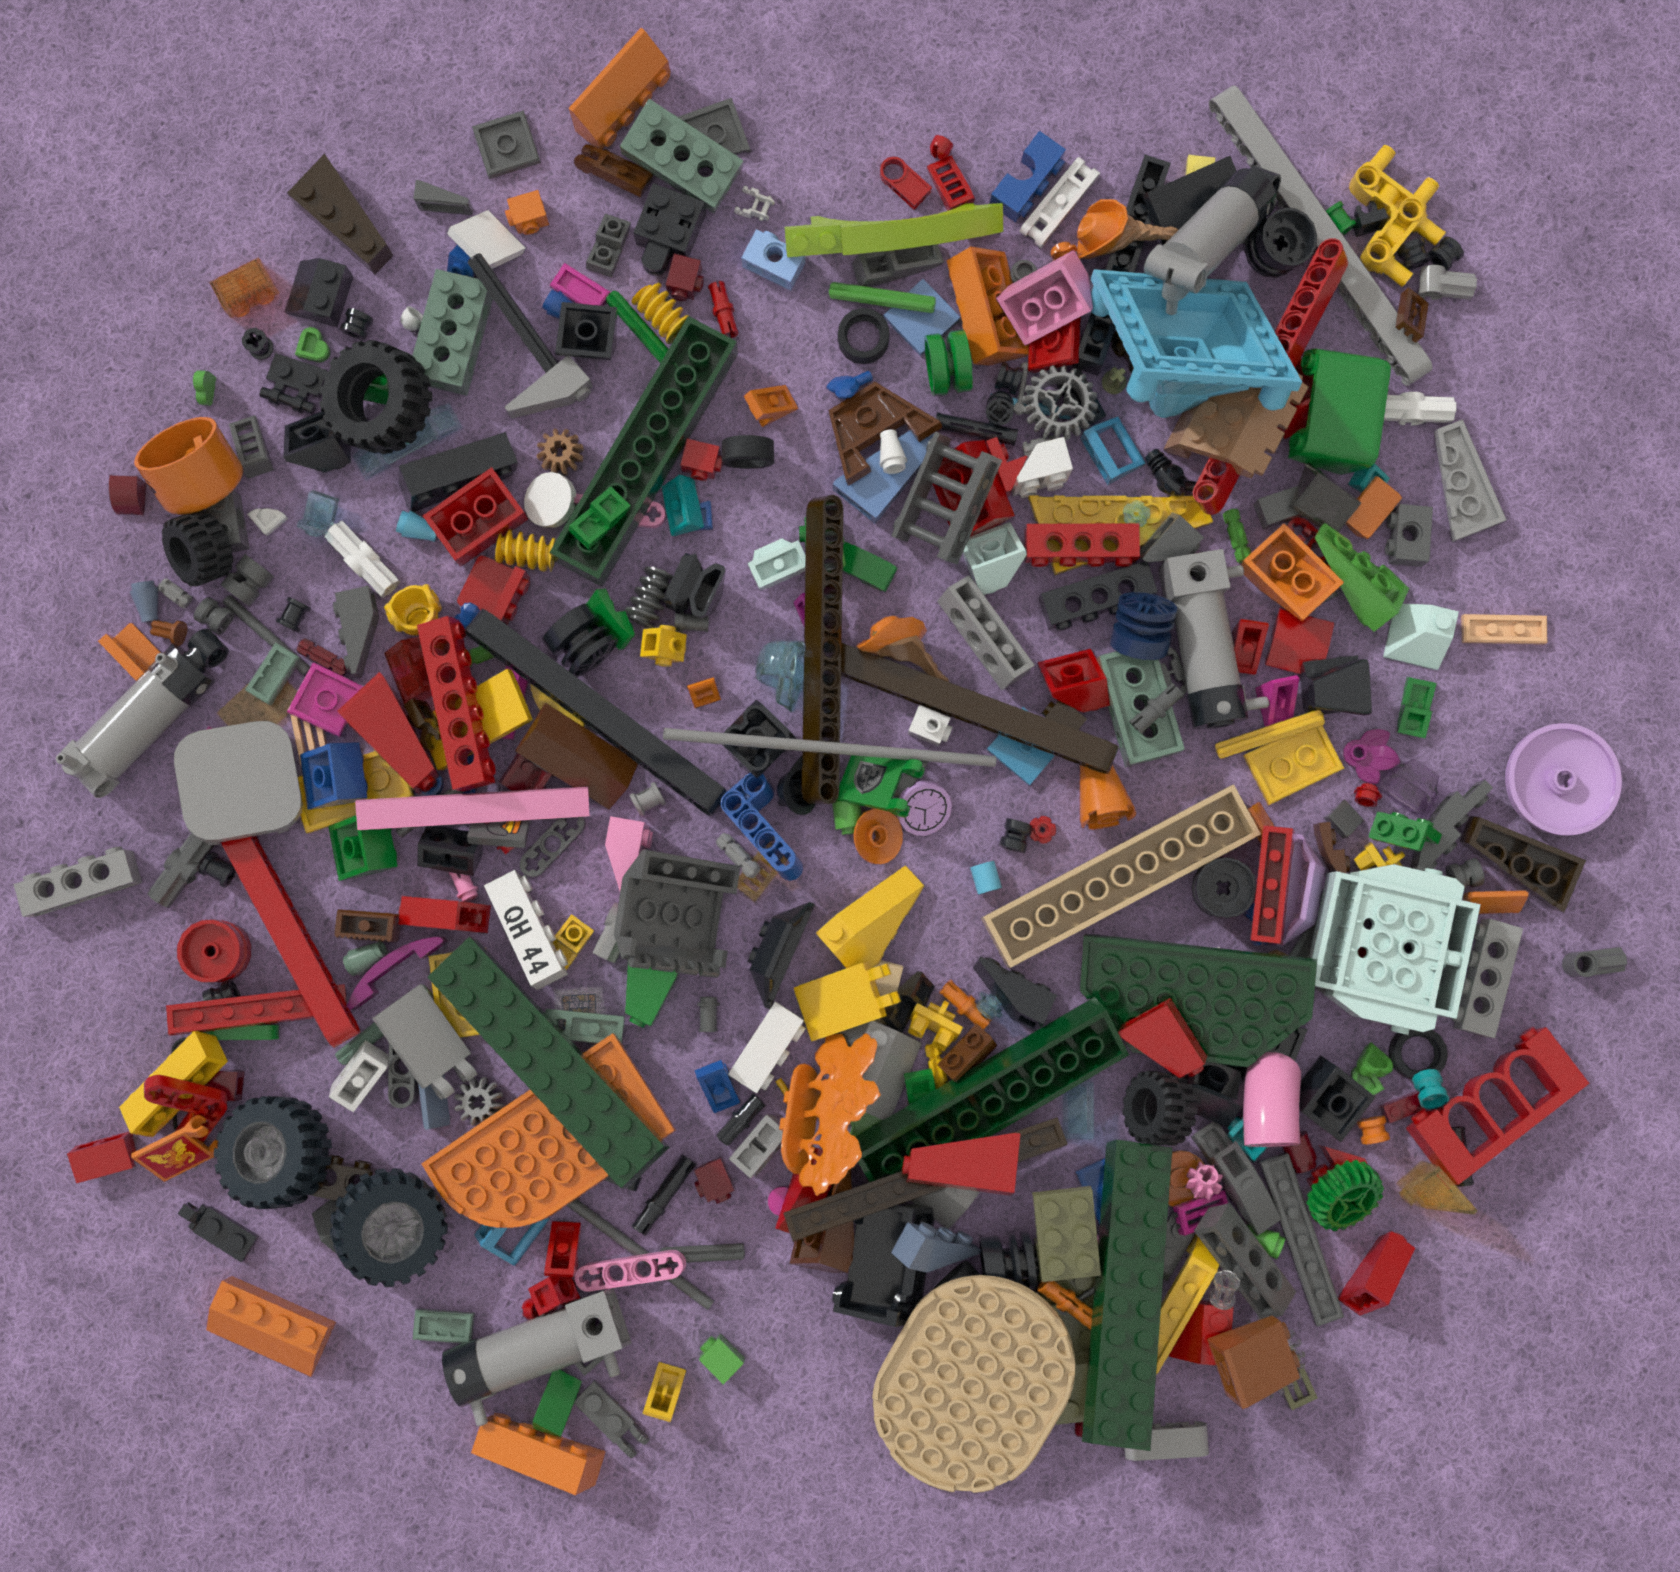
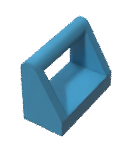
[1080,416,1146,486]
[474,1217,550,1266]

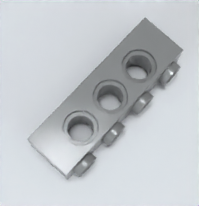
[937,575,1034,690]
[13,847,142,918]
[1452,919,1523,1038]

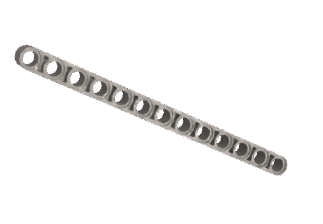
[1209,85,1433,386]

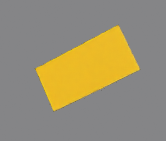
[429,669,533,771]
[298,751,415,834]

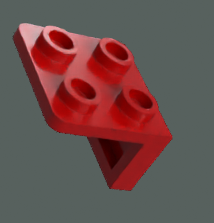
[457,555,530,625]

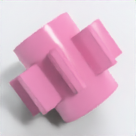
[1186,1162,1223,1201]

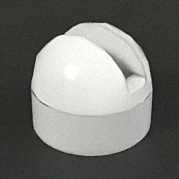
[400,306,423,331]

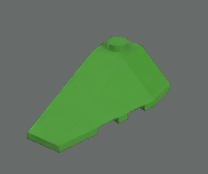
[1315,523,1409,632]

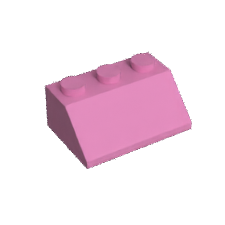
[996,250,1093,345]

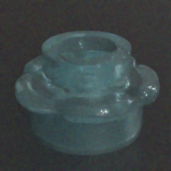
[1123,500,1150,528]

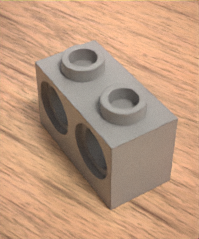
[729,1114,783,1178]

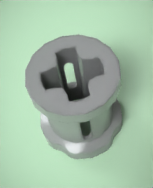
[630,782,666,817]

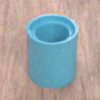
[970,861,1002,895]

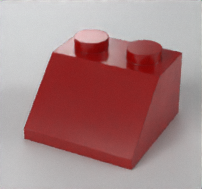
[1168,1300,1233,1365]

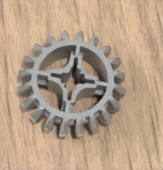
[1022,365,1098,440]

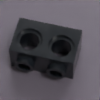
[417,825,483,876]

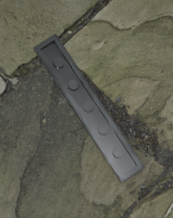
[1259,1152,1344,1327]

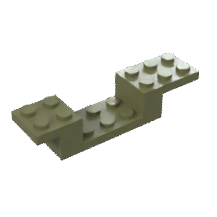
[1032,1186,1101,1425]

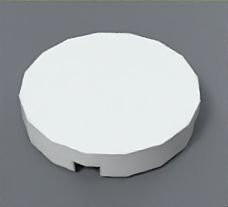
[524,472,576,528]

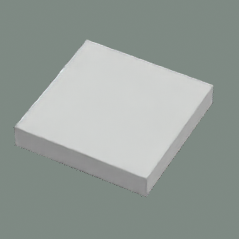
[447,210,525,269]

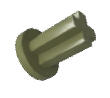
[1102,367,1126,394]

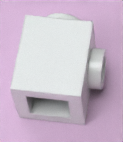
[908,705,953,746]

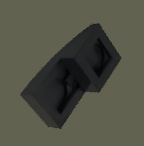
[882,971,935,1033]

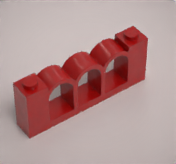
[1406,1027,1590,1185]

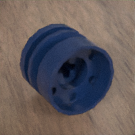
[1110,592,1177,660]

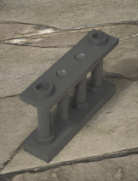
[891,432,1002,565]

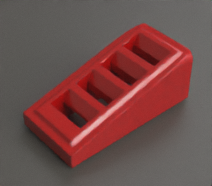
[927,155,975,211]

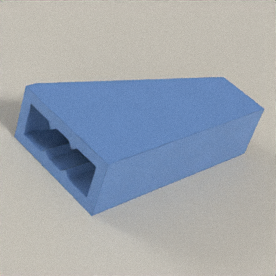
[833,430,934,524]

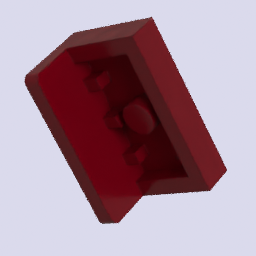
[498,753,554,791]

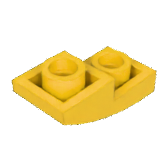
[552,914,594,979]

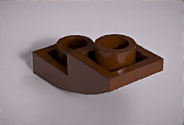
[1313,822,1350,874]

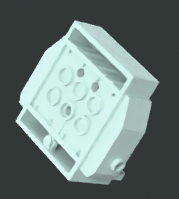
[1309,864,1481,1035]

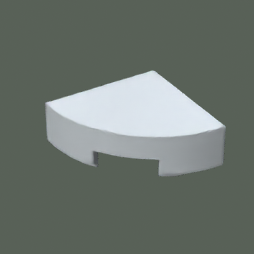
[247,508,288,536]

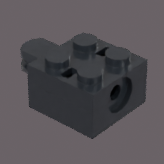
[633,183,706,276]

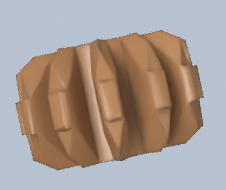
[536,428,584,476]

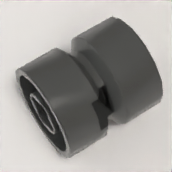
[220,554,275,607]

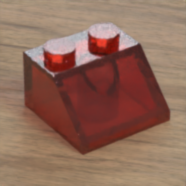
[384,637,456,704]

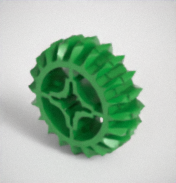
[1306,1160,1385,1232]

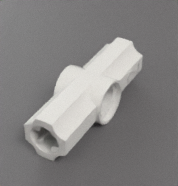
[1384,392,1456,425]
[324,521,400,598]

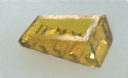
[737,842,788,902]

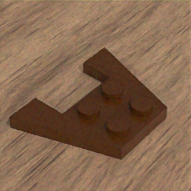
[828,382,942,486]

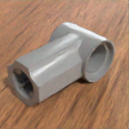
[1418,265,1477,300]
[593,902,620,963]

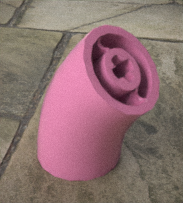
[1243,1052,1301,1147]

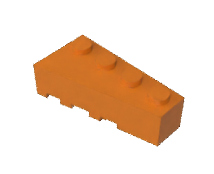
[471,1413,606,1495]

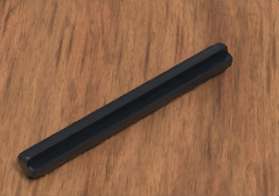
[468,253,558,373]

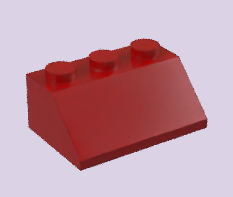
[933,440,1015,537]
[423,467,528,567]

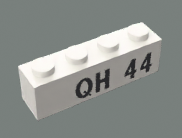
[484,870,568,990]

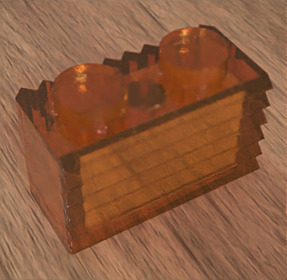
[209,257,280,318]

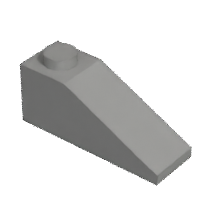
[505,356,593,418]

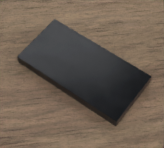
[1142,156,1236,245]

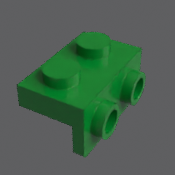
[1369,811,1442,851]

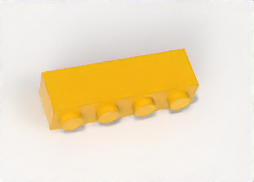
[119,1031,228,1137]

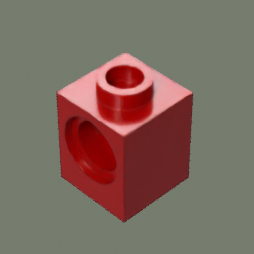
[528,1276,580,1316]

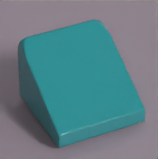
[1348,463,1390,493]

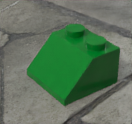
[328,815,398,881]

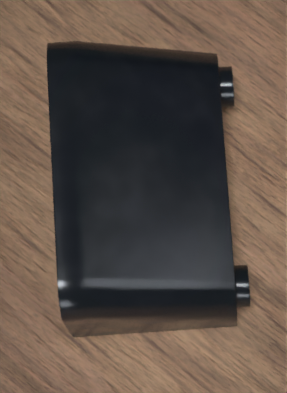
[832,1203,935,1327]

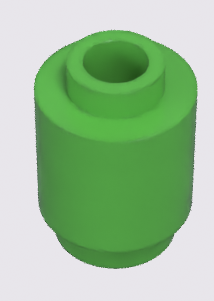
[832,800,862,835]

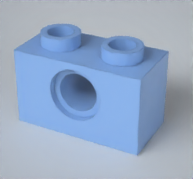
[741,229,806,291]

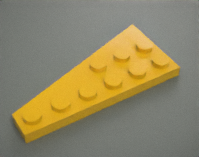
[1028,495,1213,575]

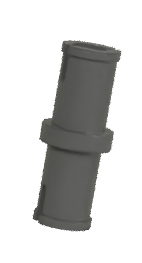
[1129,683,1184,734]

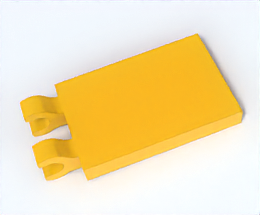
[793,961,901,1042]

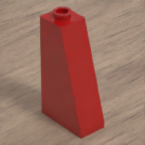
[902,1133,1020,1196]

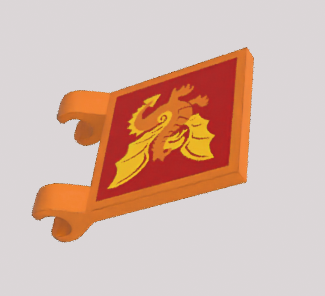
[131,1115,219,1182]

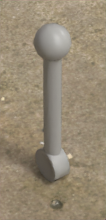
[1014,362,1029,415]

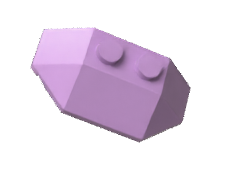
[1271,834,1326,947]

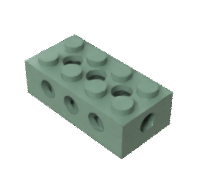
[620,99,743,213]
[412,269,493,396]
[1097,651,1185,768]

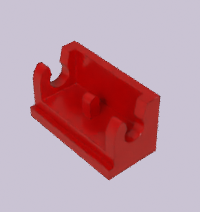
[67,1131,136,1184]

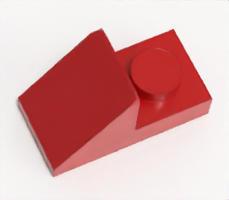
[986,437,1028,497]
[1232,619,1269,675]
[1306,1145,1367,1190]
[544,1221,581,1277]

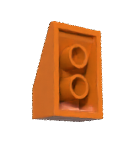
[1241,524,1344,621]

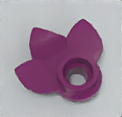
[1343,729,1400,784]

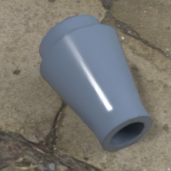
[129,581,159,623]

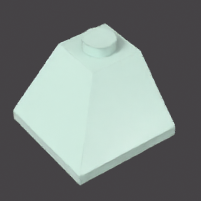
[963,522,1027,595]
[1383,604,1459,670]

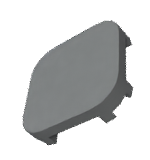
[174,721,303,845]

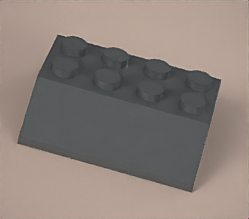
[614,850,741,978]

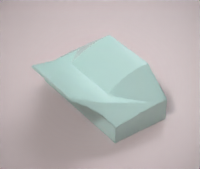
[748,538,806,590]

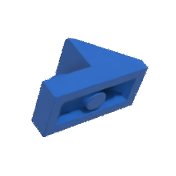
[695,1060,740,1113]

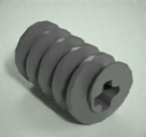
[625,566,673,629]

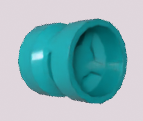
[1412,1069,1449,1109]

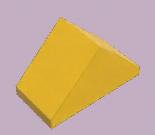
[642,1362,686,1422]

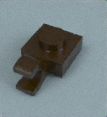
[403,699,442,750]

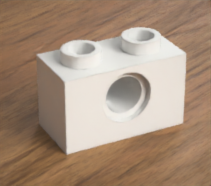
[329,1040,389,1112]

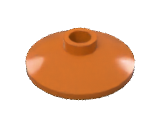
[854,808,903,864]

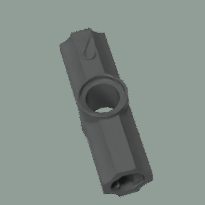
[147,834,215,908]

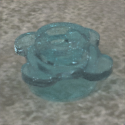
[976,992,1003,1020]

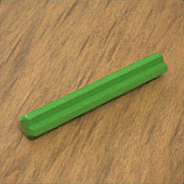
[829,282,936,313]

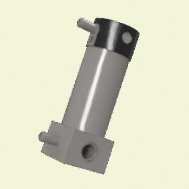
[1158,549,1269,729]
[442,1288,632,1427]

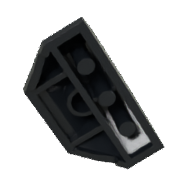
[747,902,815,1009]

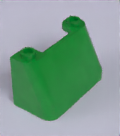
[1288,348,1391,475]

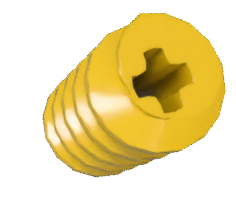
[631,282,689,344]
[495,529,556,572]

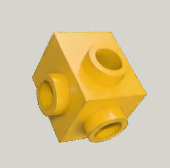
[640,625,687,667]

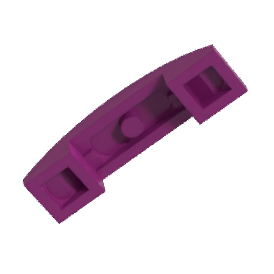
[347,937,449,1010]

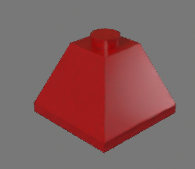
[1037,648,1110,712]

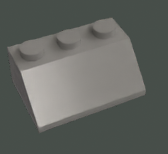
[862,1021,922,1120]

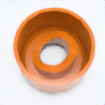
[134,417,243,515]

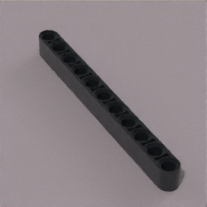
[464,609,727,816]

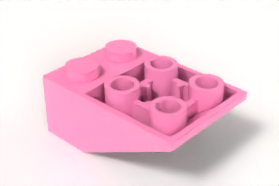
[605,816,653,891]

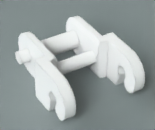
[734,186,775,221]

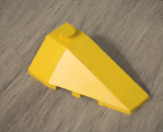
[816,865,925,968]

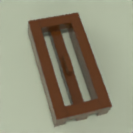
[1395,287,1429,343]

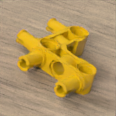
[1349,145,1446,287]

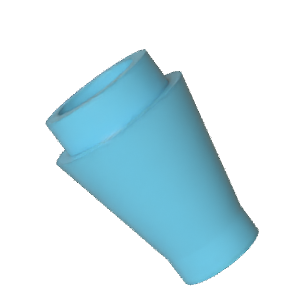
[396,510,437,542]

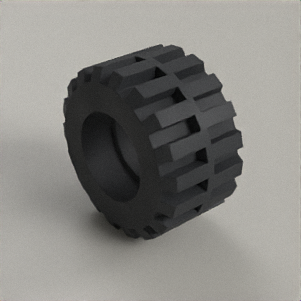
[162,510,233,587]
[1122,1071,1198,1146]

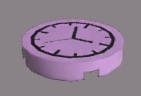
[897,781,952,836]

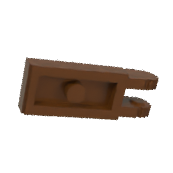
[573,144,653,197]

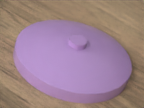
[1505,723,1622,836]

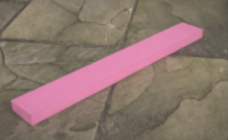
[355,787,590,830]

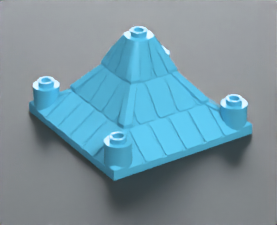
[1091,269,1302,418]

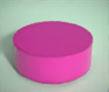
[768,1186,788,1216]

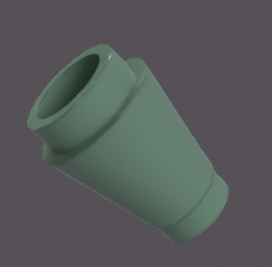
[343,941,388,976]

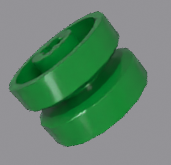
[924,330,973,397]

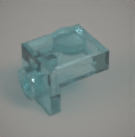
[297,490,339,537]

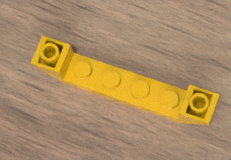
[1156,1234,1219,1375]

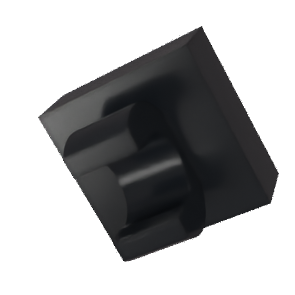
[1353,201,1388,237]

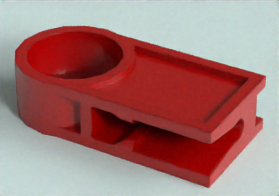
[880,156,932,210]

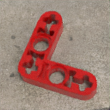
[144,1075,227,1142]

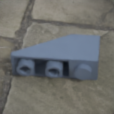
[891,1222,981,1272]

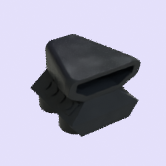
[664,553,726,618]
[1300,655,1372,716]
[721,700,797,779]

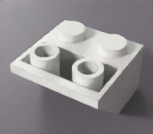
[1012,437,1073,498]

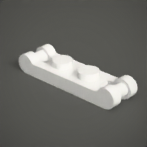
[1019,157,1101,248]

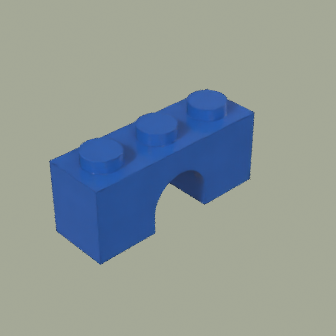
[989,130,1066,223]

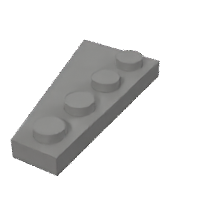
[1434,419,1506,542]

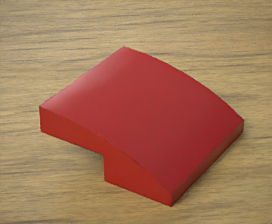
[1265,608,1334,674]

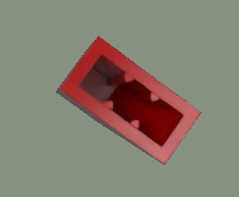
[398,896,491,933]
[1118,998,1207,1078]
[1338,1231,1415,1316]

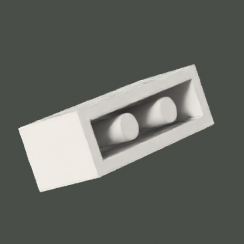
[728,1002,806,1093]

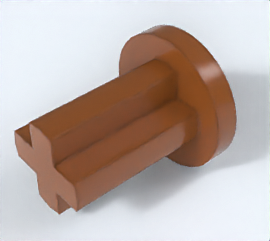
[150,620,188,646]

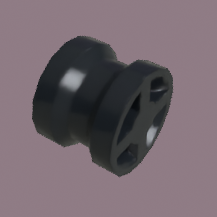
[1429,236,1464,271]
[1397,238,1432,271]
[339,308,373,341]
[994,362,1024,395]

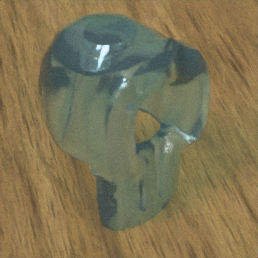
[755,640,806,713]

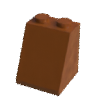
[1207,1315,1300,1409]

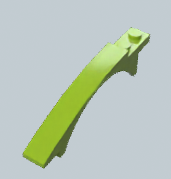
[784,203,1004,257]

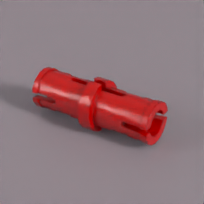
[708,281,739,338]

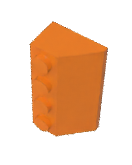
[569,28,670,149]
[946,246,1029,366]
[206,1276,336,1377]

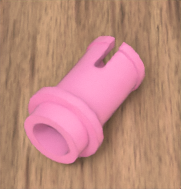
[449,872,479,902]

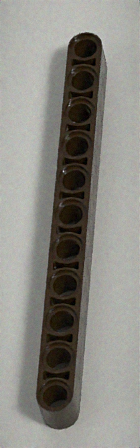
[802,495,844,804]
[841,643,1119,774]

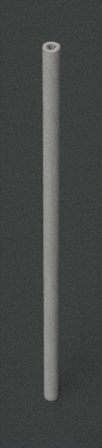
[663,728,996,767]

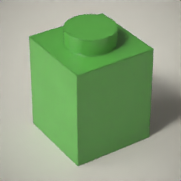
[699,1333,745,1385]

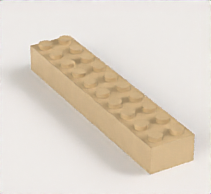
[981,784,1261,968]

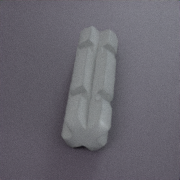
[716,833,761,878]

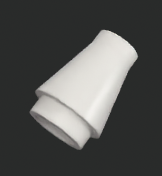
[880,430,907,474]

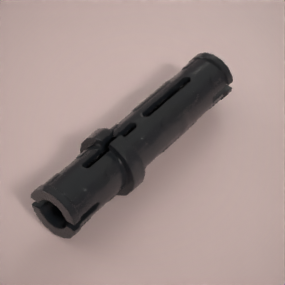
[936,412,1018,446]
[631,1154,697,1236]

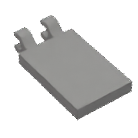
[372,984,477,1100]

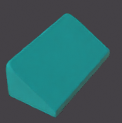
[661,474,704,536]

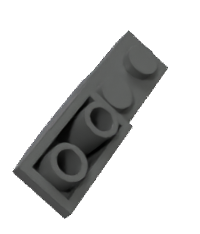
[1410,780,1493,871]
[1191,1122,1281,1236]

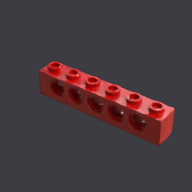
[417,616,496,792]

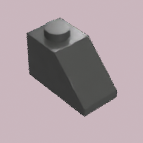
[1139,512,1204,562]

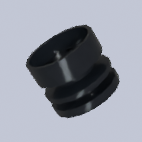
[1245,208,1317,278]
[542,603,618,678]
[1191,858,1257,918]
[979,1232,1039,1293]

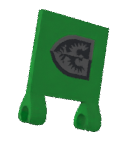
[837,755,925,818]

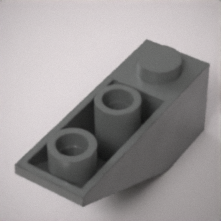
[333,586,379,678]

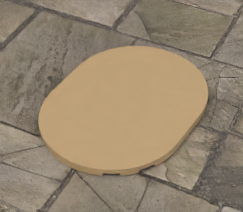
[872,1275,1076,1493]

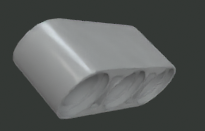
[1124,1421,1209,1461]

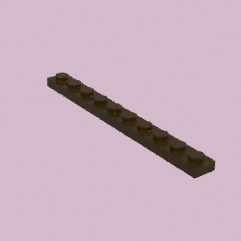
[783,1117,1068,1242]

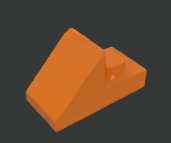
[744,385,798,427]

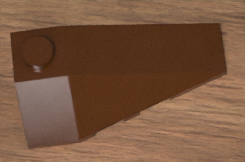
[789,1169,854,1273]

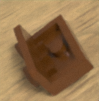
[937,1023,998,1082]

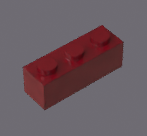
[1379,1091,1426,1123]

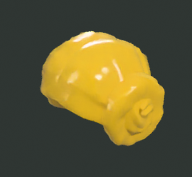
[384,584,442,636]

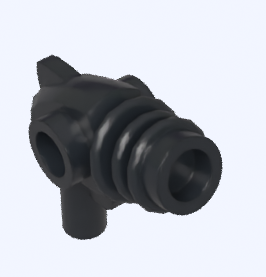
[1145,449,1197,497]

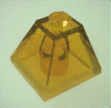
[1396,1161,1478,1215]

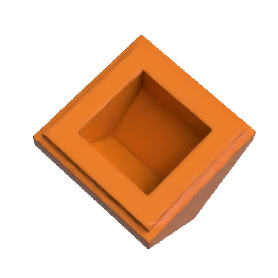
[687,677,721,708]

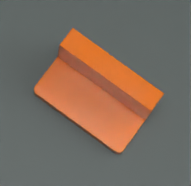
[98,623,161,681]

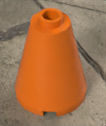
[1080,764,1136,830]

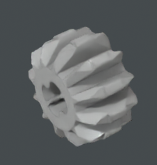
[454,1077,504,1126]

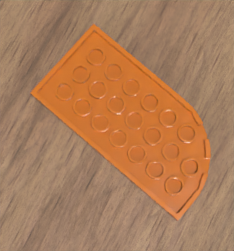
[421,1033,676,1228]

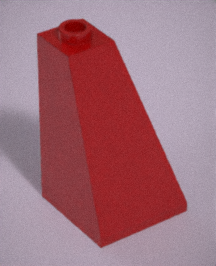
[337,672,439,795]

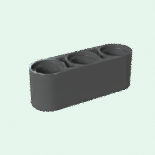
[388,1043,419,1109]

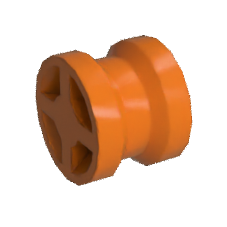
[1357,1116,1390,1144]

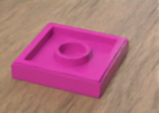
[287,662,363,738]

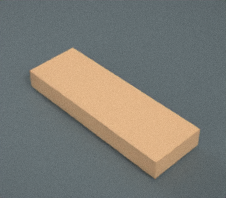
[1461,614,1547,644]

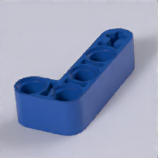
[721,773,803,881]

